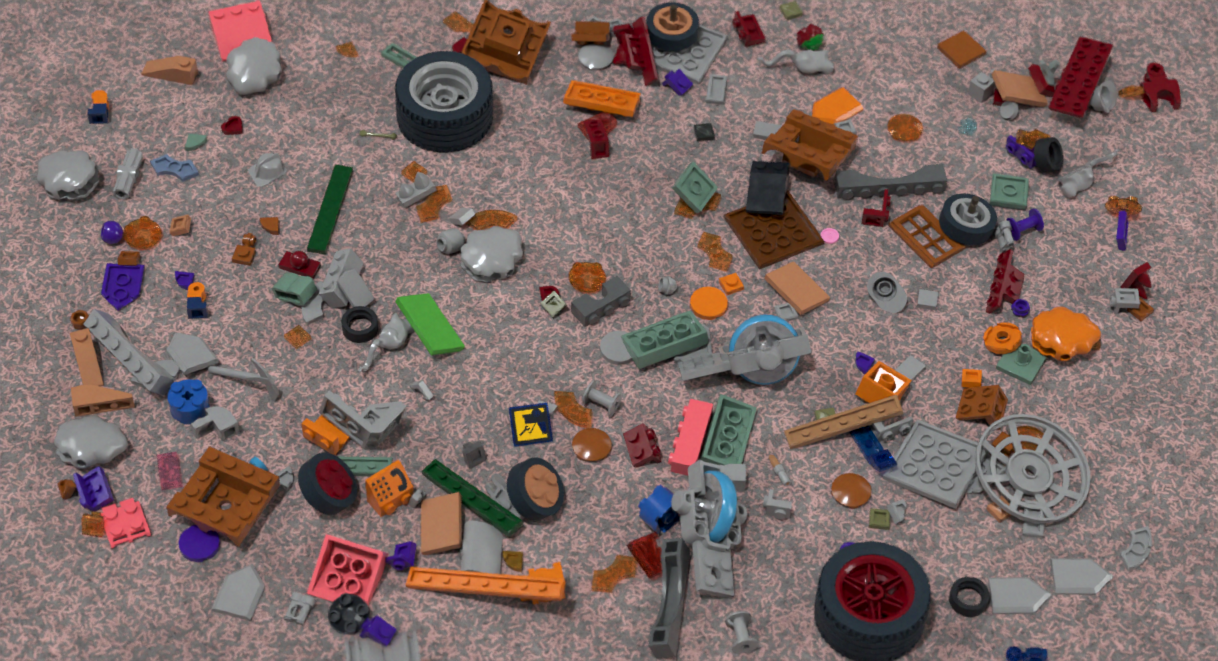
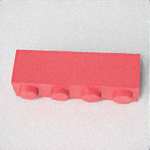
[668,399,713,476]

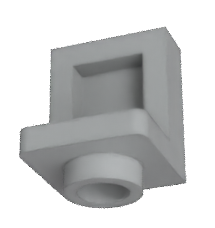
[763,489,792,519]

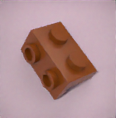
[571,21,610,45]

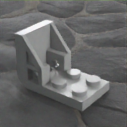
[319,390,407,450]

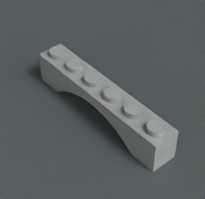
[84,309,175,395]

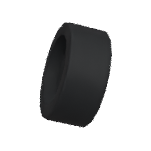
[1034,137,1063,172]
[341,306,378,343]
[949,577,989,617]

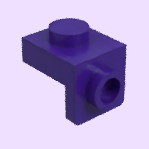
[661,68,693,96]
[385,541,417,570]
[359,615,397,647]

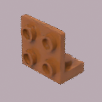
[956,385,1008,430]

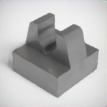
[462,441,486,469]

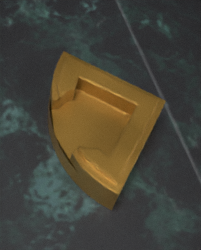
[503,551,523,572]

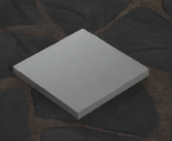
[651,25,728,84]
[883,419,988,509]

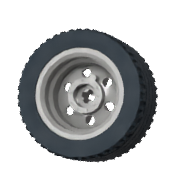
[395,51,493,153]

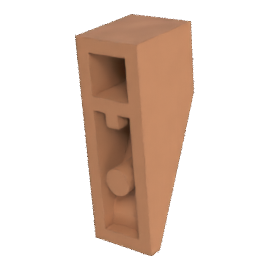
[141,56,198,85]
[70,328,104,387]
[71,384,135,417]

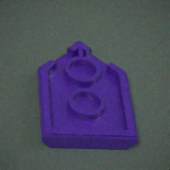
[101,263,145,311]

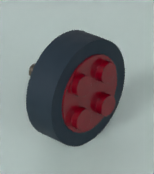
[298,452,357,515]

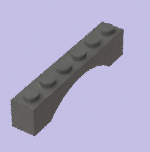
[834,164,947,199]
[648,538,690,659]

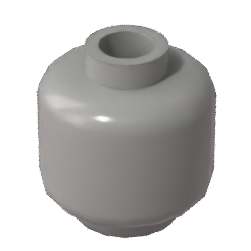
[436,228,465,255]

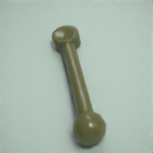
[360,130,397,140]

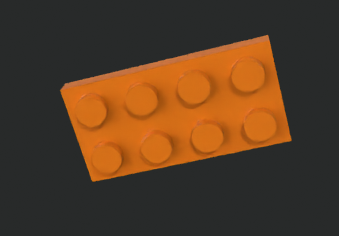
[563,80,641,117]

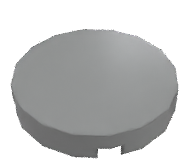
[600,331,633,365]

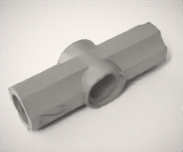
[113,148,143,200]

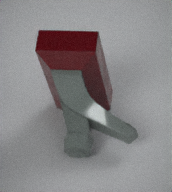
[1028,59,1060,97]

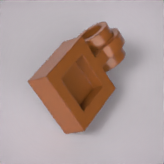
[232,233,256,266]

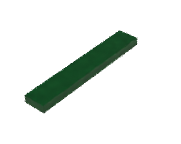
[307,164,353,255]
[421,459,523,537]

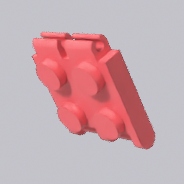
[100,498,151,549]

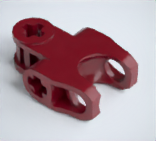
[1139,62,1181,112]

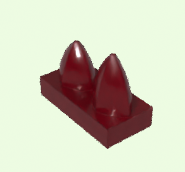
[1121,262,1152,299]

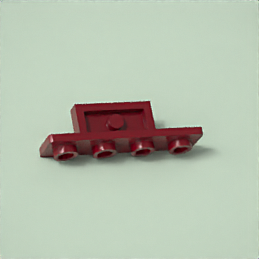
[621,16,658,86]
[986,249,1025,314]

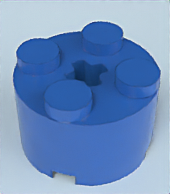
[168,379,210,424]
[638,485,680,534]

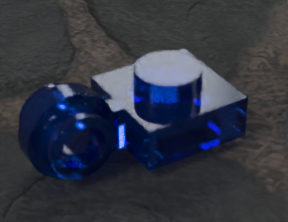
[1005,646,1048,661]

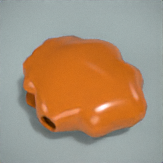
[1031,306,1101,361]

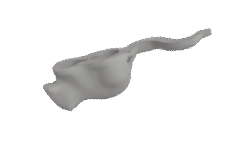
[757,50,834,75]
[1057,149,1119,198]
[358,313,414,373]

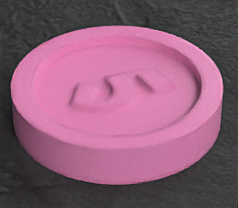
[821,228,839,244]

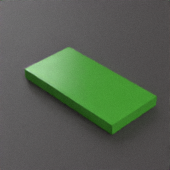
[395,293,465,355]

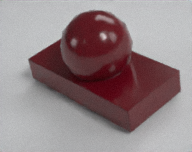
[278,251,321,279]

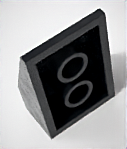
[746,161,789,215]

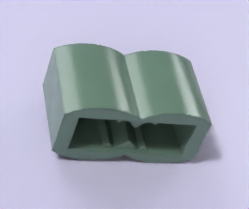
[271,273,317,306]

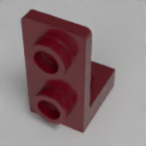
[612,24,634,65]
[584,119,609,160]
[861,189,891,227]

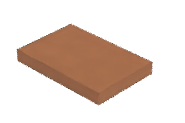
[991,70,1048,107]
[765,261,830,315]
[421,492,462,555]

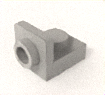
[1110,288,1140,314]

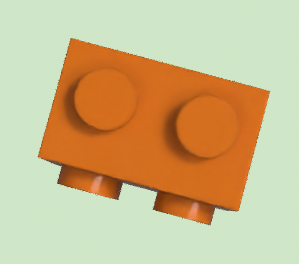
[302,415,350,455]

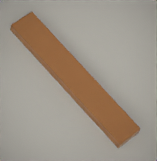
[784,395,903,449]

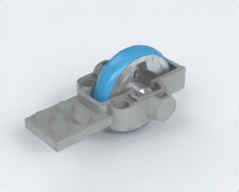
[678,314,811,385]
[671,460,747,598]

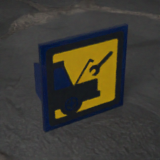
[508,402,553,447]

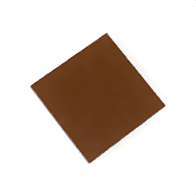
[723,190,824,270]

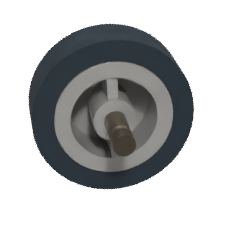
[939,193,997,245]

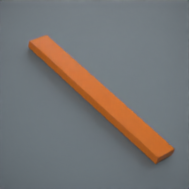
[405,567,566,601]

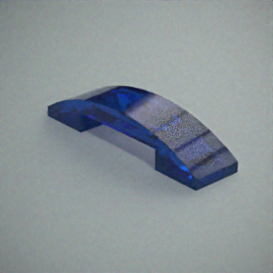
[849,406,897,472]

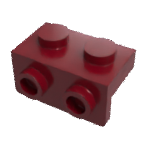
[732,11,766,47]
[623,423,662,468]

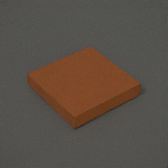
[937,30,987,69]

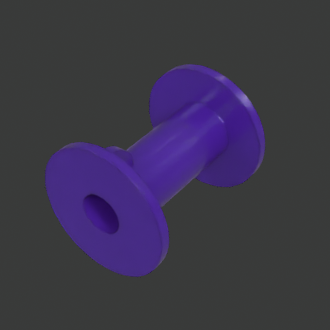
[1006,208,1044,241]

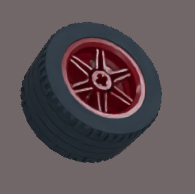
[814,541,931,661]

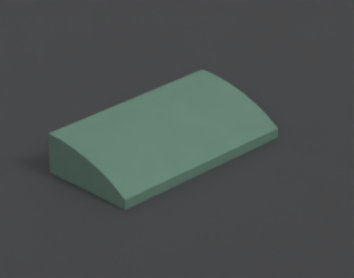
[621,311,708,369]
[699,394,757,465]

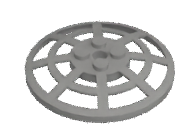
[975,414,1090,523]

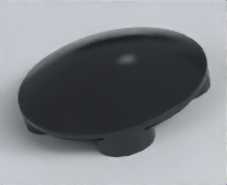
[327,593,370,635]

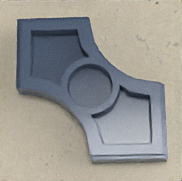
[150,154,199,182]

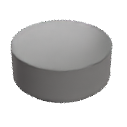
[1000,101,1018,119]

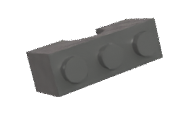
[571,276,631,327]

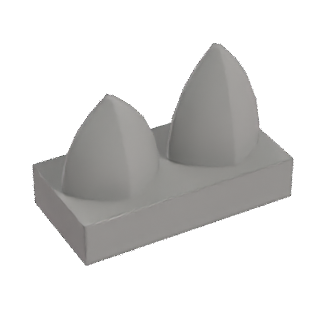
[395,172,437,208]

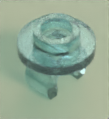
[957,117,977,135]

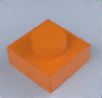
[719,273,744,295]
[961,369,982,388]

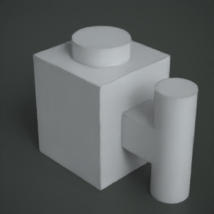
[968,69,996,103]

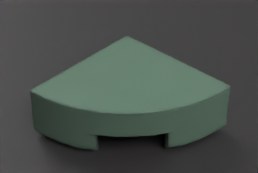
[185,134,207,151]

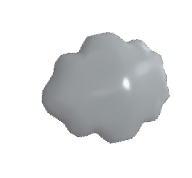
[226,37,282,95]
[37,150,99,200]
[461,226,523,283]
[54,416,128,469]

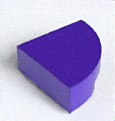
[175,271,194,290]
[855,351,875,374]

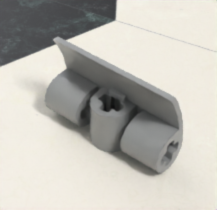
[460,521,503,574]

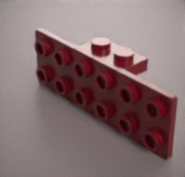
[1048,36,1113,118]

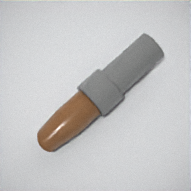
[768,455,791,486]

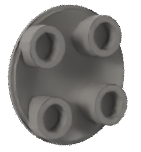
[578,43,614,71]

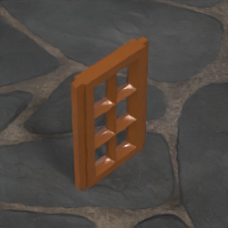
[888,204,966,269]

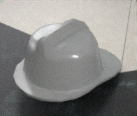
[1088,80,1118,113]
[248,153,287,187]
[867,272,907,313]

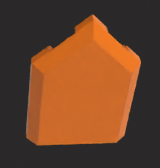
[812,87,863,124]

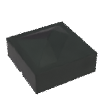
[693,123,715,142]

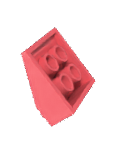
[208,0,272,62]
[307,534,389,605]

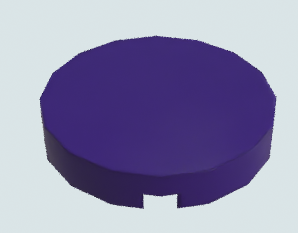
[178,525,220,562]

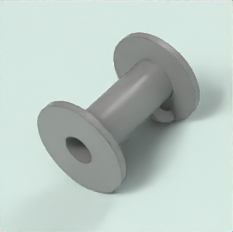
[582,381,622,417]
[725,611,759,654]

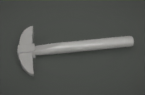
[208,358,279,401]

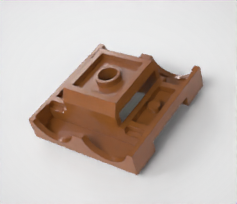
[462,0,551,85]
[761,109,858,181]
[166,446,280,547]

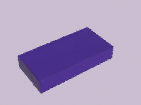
[1116,211,1129,251]

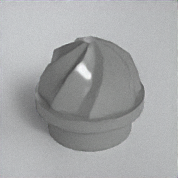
[658,276,677,295]

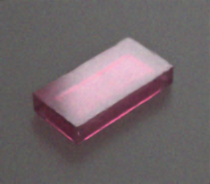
[157,452,182,490]

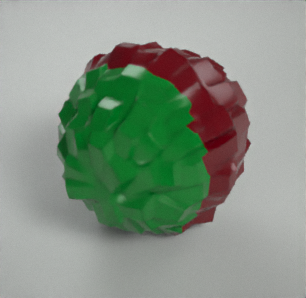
[796,24,824,51]

